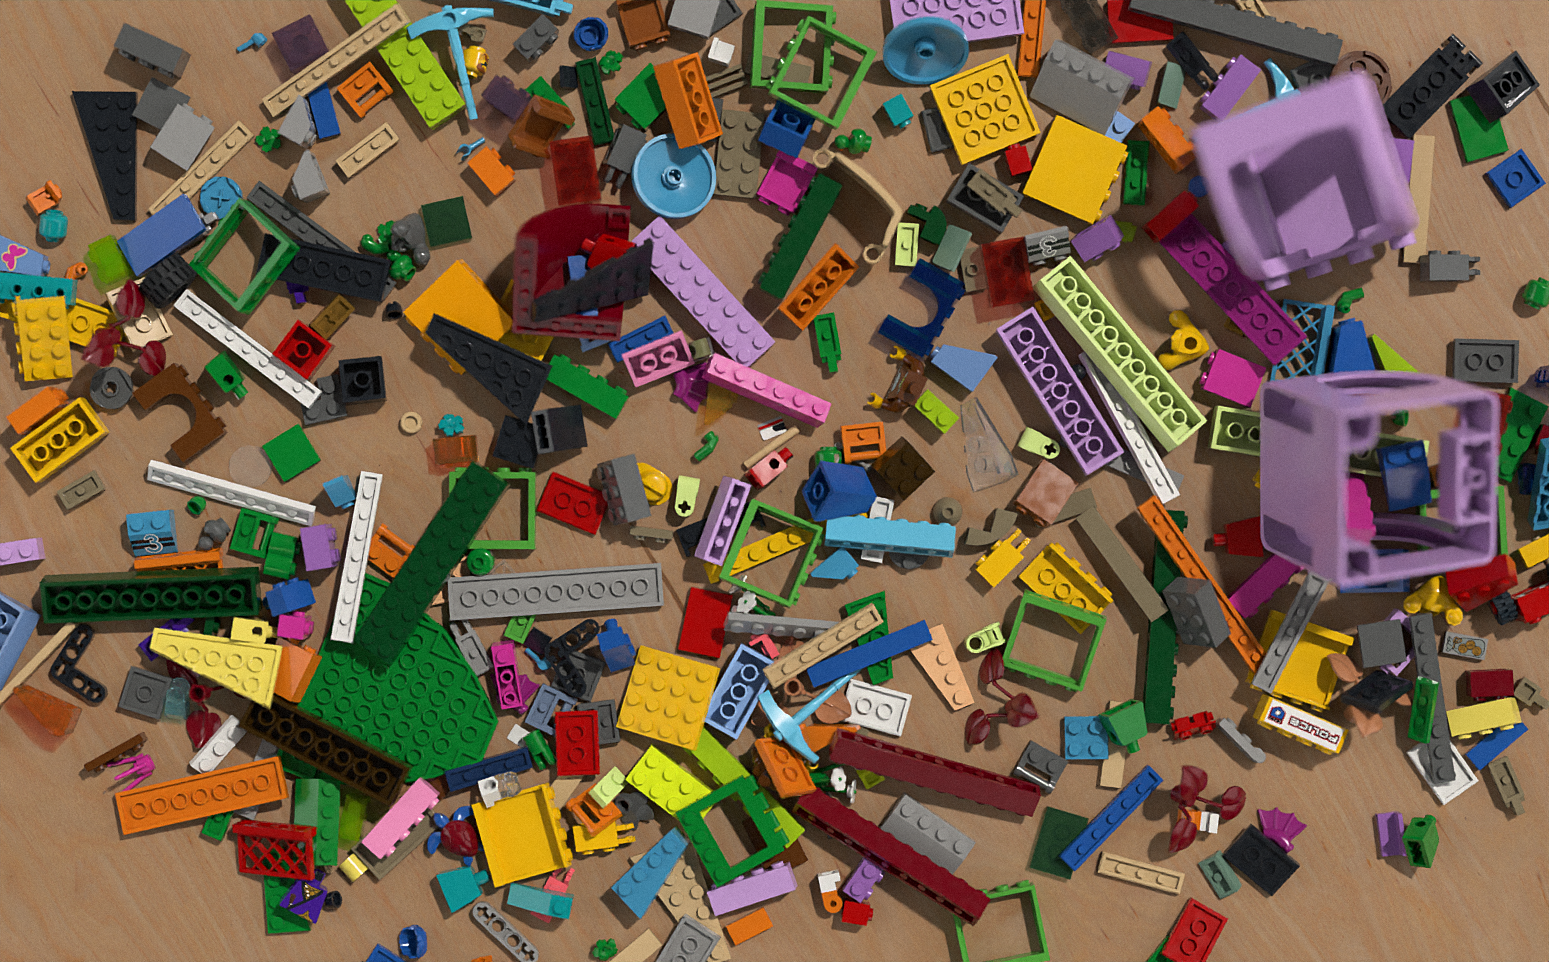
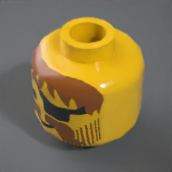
[463,46,489,79]

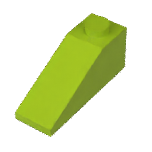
[1368,334,1419,373]

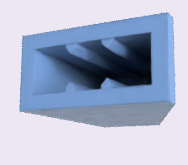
[930,344,998,392]

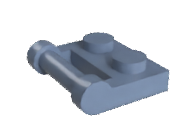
[525,683,578,737]

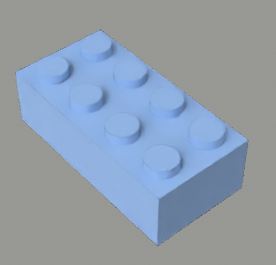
[705,642,775,739]

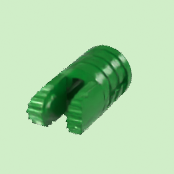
[522,729,557,770]

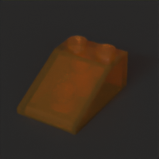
[13,683,83,737]

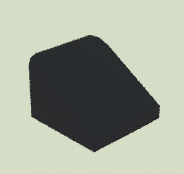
[559,65,578,90]
[524,626,553,655]

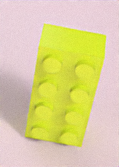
[625,743,714,820]

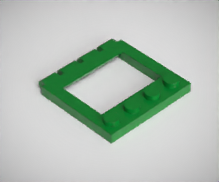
[675,774,790,888]

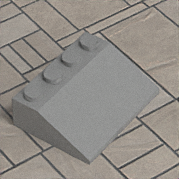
[1029,39,1135,136]
[879,792,976,874]

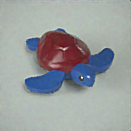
[427,806,484,866]

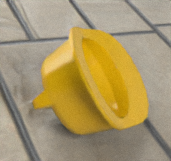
[637,463,672,505]

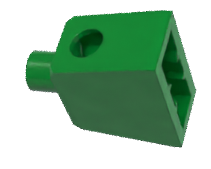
[205,350,248,400]
[1098,699,1148,754]
[1402,815,1439,868]

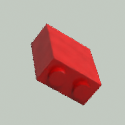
[1141,190,1199,243]

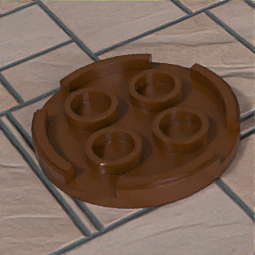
[1329,50,1392,105]

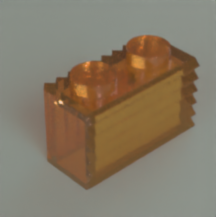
[433,435,480,469]

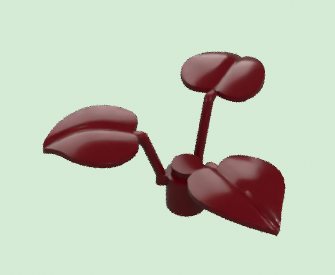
[81,279,166,376]
[965,648,1039,746]
[166,658,246,748]
[1168,766,1246,853]

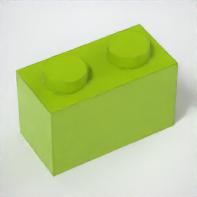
[913,389,959,434]

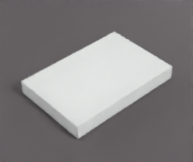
[842,679,912,736]
[1406,740,1478,805]

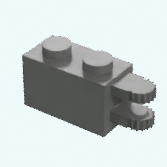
[603,124,647,189]
[1420,250,1480,282]

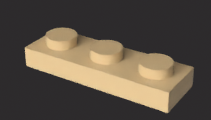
[335,122,400,178]

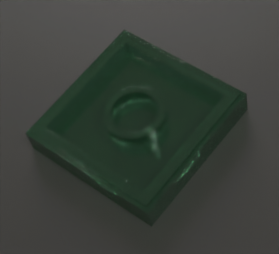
[421,196,473,247]

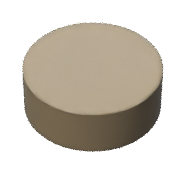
[400,412,423,433]

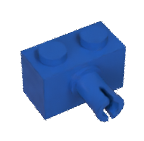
[262,577,316,617]
[597,619,636,672]

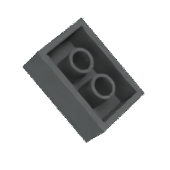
[114,23,191,79]
[946,163,1024,235]
[597,454,651,525]
[1163,577,1231,648]

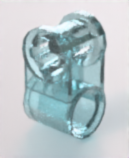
[164,678,190,720]

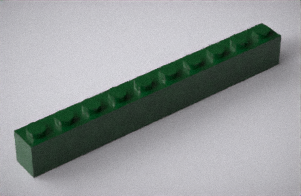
[1143,510,1188,724]

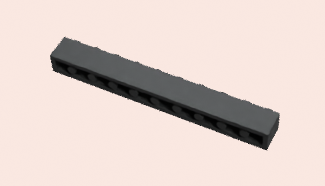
[1128,0,1343,67]

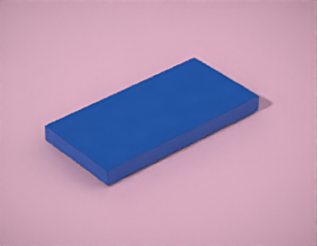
[117,194,207,277]

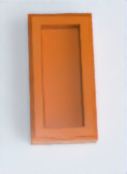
[726,906,773,946]

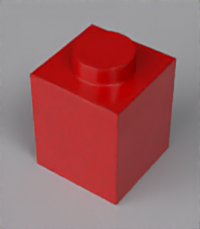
[1003,143,1033,178]
[841,898,874,926]

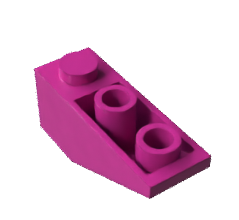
[491,639,523,709]

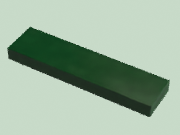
[575,57,614,146]

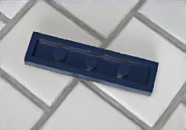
[444,746,533,792]

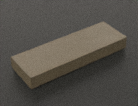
[744,52,811,83]
[1033,488,1097,528]

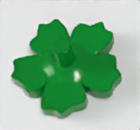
[599,50,623,75]
[255,126,281,153]
[377,220,395,245]
[592,938,618,961]

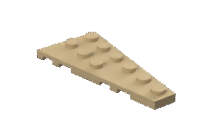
[630,837,731,962]

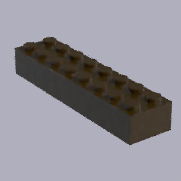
[238,693,414,807]

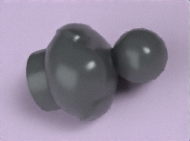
[198,517,231,551]

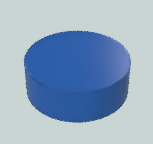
[1188,176,1209,198]

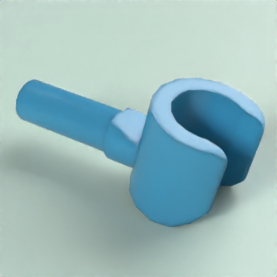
[237,33,267,52]
[456,137,485,161]
[525,648,552,671]

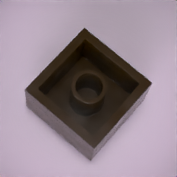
[871,436,935,500]

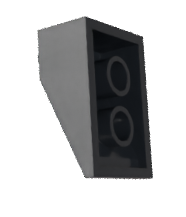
[1466,50,1540,123]

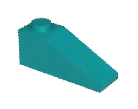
[507,882,574,919]

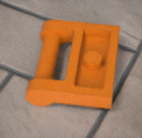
[337,61,394,119]
[840,422,886,464]
[368,523,415,578]
[565,783,622,837]

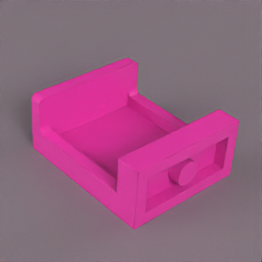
[756,150,818,216]
[1199,349,1266,408]

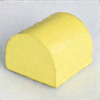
[339,853,368,882]

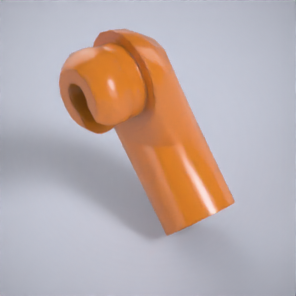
[65,262,88,279]

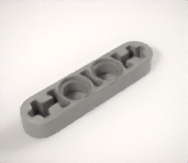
[473,901,539,962]

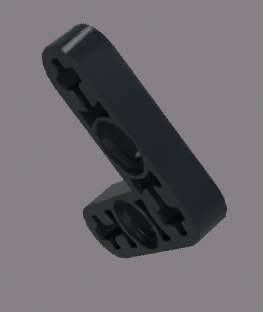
[544,619,600,697]
[51,624,108,703]

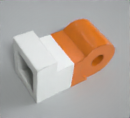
[1177,809,1219,834]
[818,869,842,913]

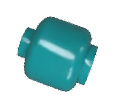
[39,209,68,242]

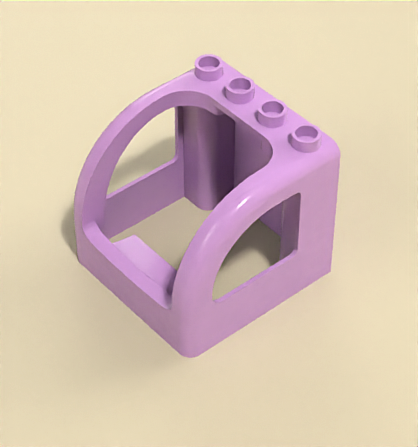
[1190,71,1419,292]
[1260,370,1498,587]

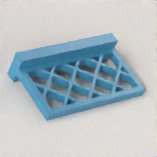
[1270,299,1335,381]

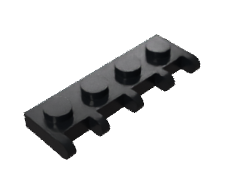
[676,499,766,557]

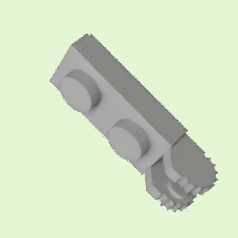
[449,619,494,676]
[1216,717,1266,763]

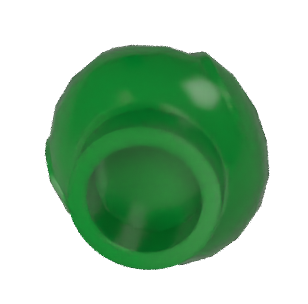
[834,128,872,154]
[387,249,416,281]

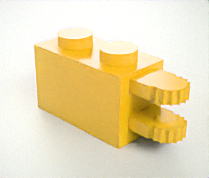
[975,528,1031,587]
[573,821,636,855]

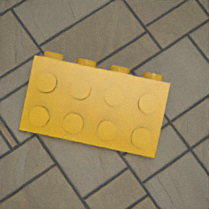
[12,296,73,382]
[1018,542,1114,634]

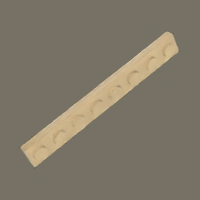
[262,4,411,117]

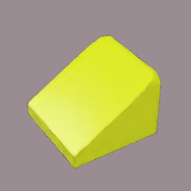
[855,769,885,790]

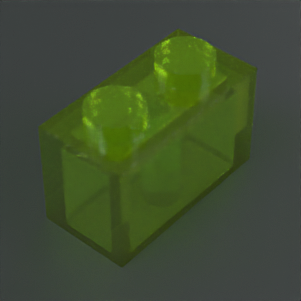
[87,234,133,285]
[338,793,370,842]

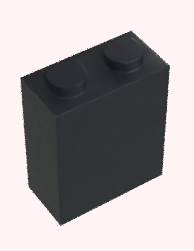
[531,404,588,454]

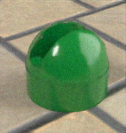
[1392,409,1409,427]
[187,496,206,515]

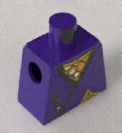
[279,868,327,924]

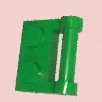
[230,508,279,559]

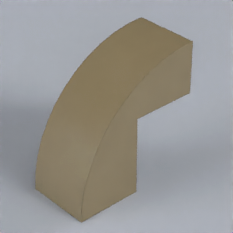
[964,508,1018,545]

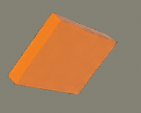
[754,737,816,798]

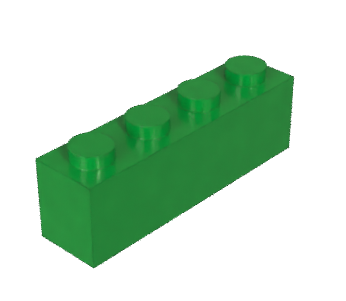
[547,353,630,419]

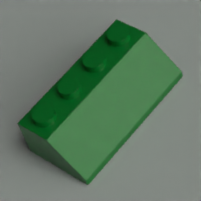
[293,779,340,866]

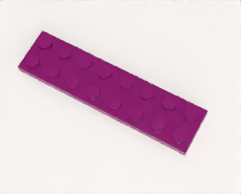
[1159,214,1307,366]

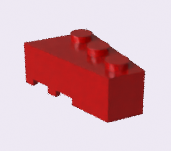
[1446,553,1518,612]

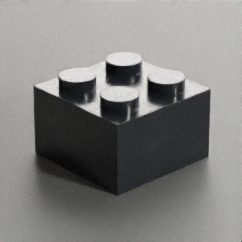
[338,356,387,406]
[493,415,540,469]

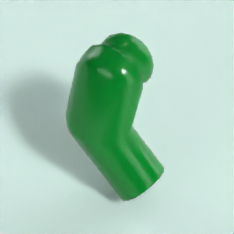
[360,234,392,255]
[1337,288,1364,314]
[694,431,719,462]

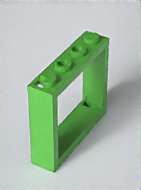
[749,0,836,94]
[767,16,877,130]
[449,467,537,549]
[1415,486,1508,570]
[719,498,825,609]
[1003,589,1107,692]
[952,880,1050,962]

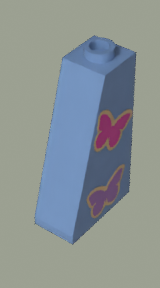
[0,235,51,276]

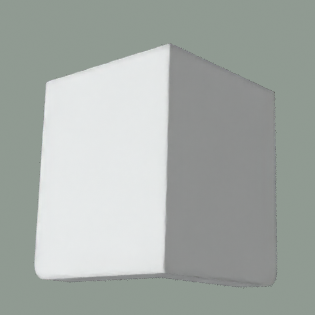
[708,37,735,67]

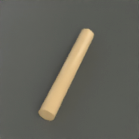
[743,425,800,469]

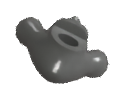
[391,213,430,266]

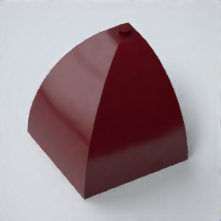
[512,204,631,341]

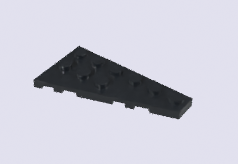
[72,91,138,221]
[530,237,654,323]
[425,313,552,425]

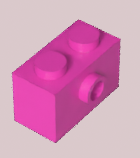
[277,611,314,640]

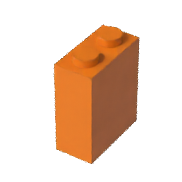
[274,637,322,703]

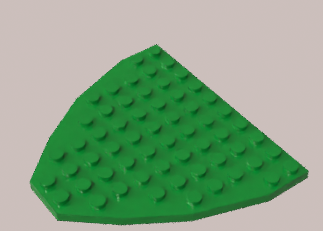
[277,573,499,785]

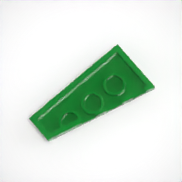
[1496,387,1549,482]
[844,590,893,685]
[262,846,312,934]

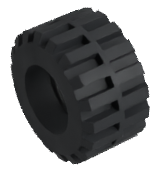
[139,254,197,309]

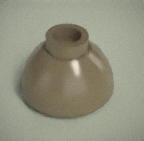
[933,497,963,526]

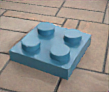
[1064,716,1109,759]

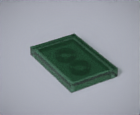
[1029,806,1089,880]

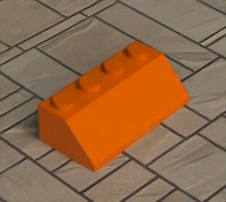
[653,52,723,149]
[778,243,859,331]

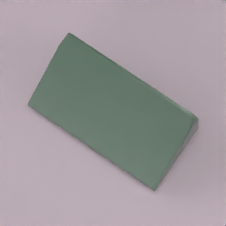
[1156,61,1186,109]
[932,225,972,272]
[1198,850,1242,899]

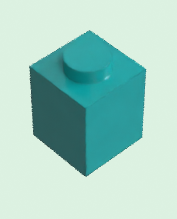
[882,94,914,129]

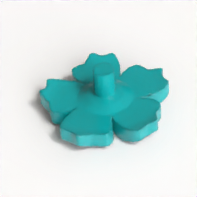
[438,414,464,437]

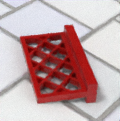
[232,819,317,880]

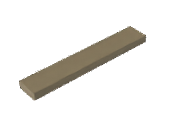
[1076,506,1169,622]

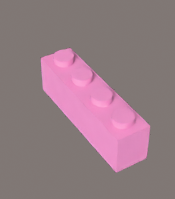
[362,777,440,859]

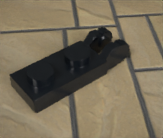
[1166,31,1219,90]

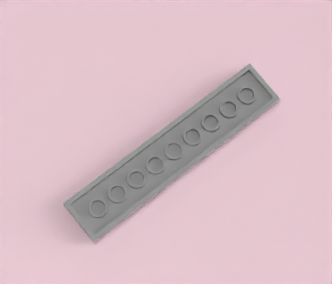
[448,563,664,620]

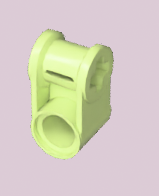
[1018,427,1060,459]
[675,475,700,517]
[964,621,1007,653]

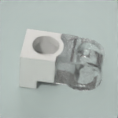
[478,772,521,808]

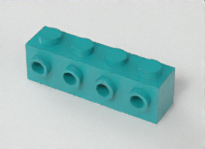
[0,272,78,309]

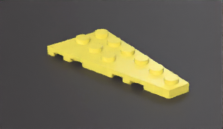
[150,628,283,709]

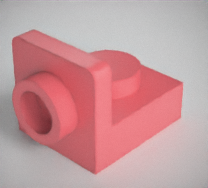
[748,634,780,659]

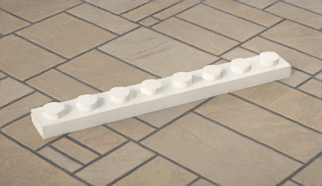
[173,289,323,409]
[1078,352,1180,504]
[147,460,316,526]
[331,471,383,643]

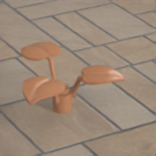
[751,636,852,728]
[1327,653,1414,738]

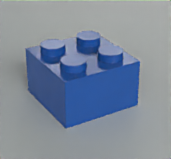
[758,100,815,158]

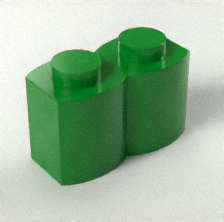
[263,531,302,579]

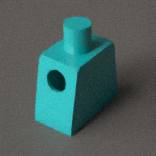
[436,865,491,913]

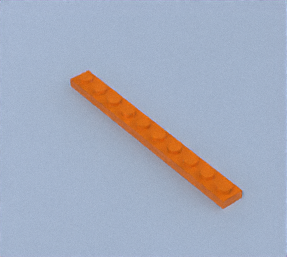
[1136,495,1266,676]

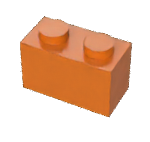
[467,146,516,197]

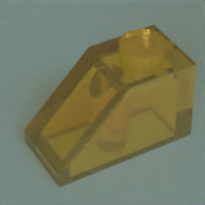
[704,382,738,426]

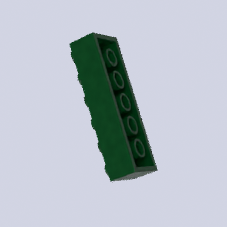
[758,174,843,302]

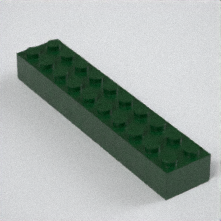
[354,461,511,664]
[40,567,262,624]

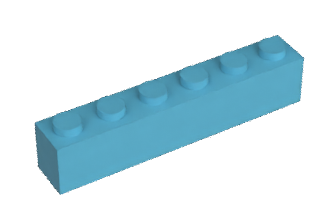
[824,515,956,558]

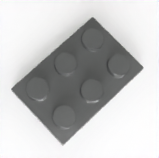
[1452,338,1519,383]

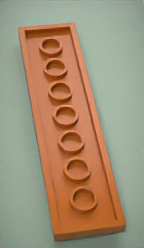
[115,756,289,835]

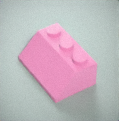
[622,330,695,388]

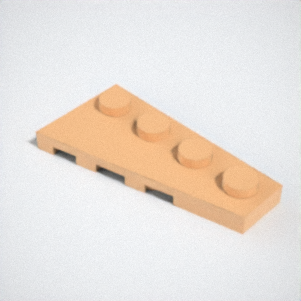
[910,623,975,710]

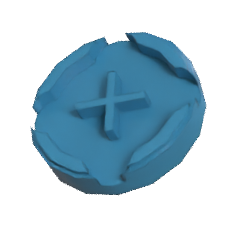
[200,177,243,219]

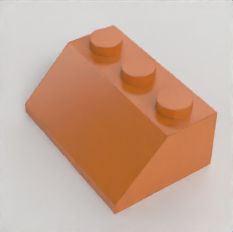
[1136,106,1198,174]

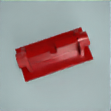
[1170,711,1216,740]

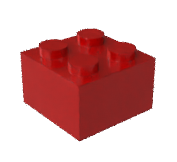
[272,320,336,380]

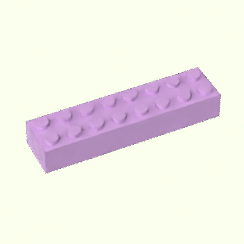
[631,215,775,367]
[996,307,1124,476]

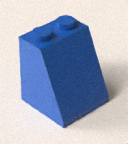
[1325,318,1375,374]
[802,461,877,521]

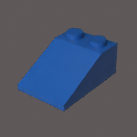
[1376,440,1432,512]
[1340,549,1410,593]

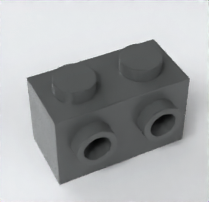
[513,14,560,63]

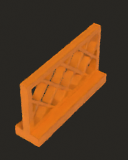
[134,547,224,571]

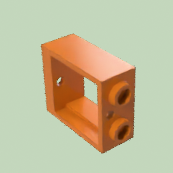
[6,387,69,435]

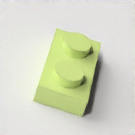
[895,222,919,267]
[589,766,629,808]

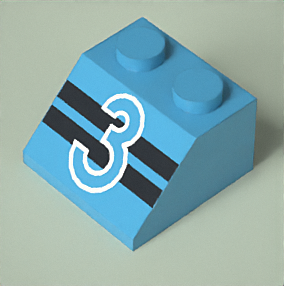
[126,510,178,556]

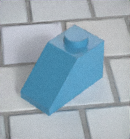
[323,475,357,509]
[810,547,859,579]

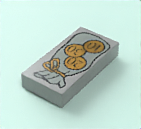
[1441,631,1488,660]

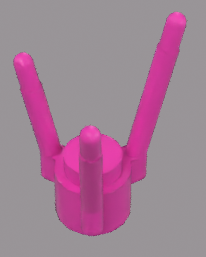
[107,753,155,791]

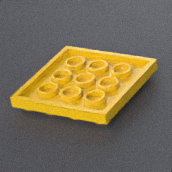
[929,54,1041,166]
[616,645,720,751]

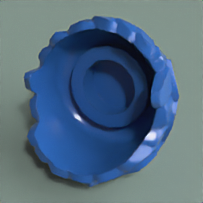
[574,17,608,51]
[399,925,427,959]

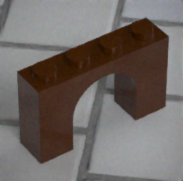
[132,363,228,462]

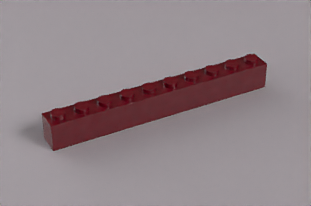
[829,728,1041,817]
[792,786,991,926]

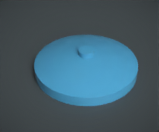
[882,17,969,84]
[631,133,716,219]

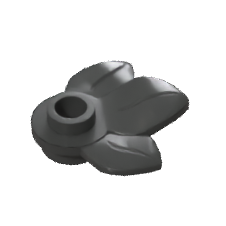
[615,791,654,830]

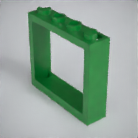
[189,198,300,315]

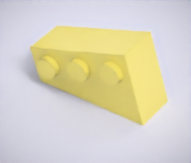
[1446,698,1522,740]

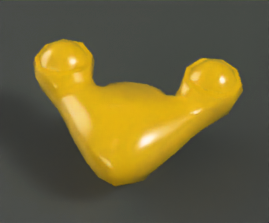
[1158,310,1209,370]
[1403,575,1463,626]

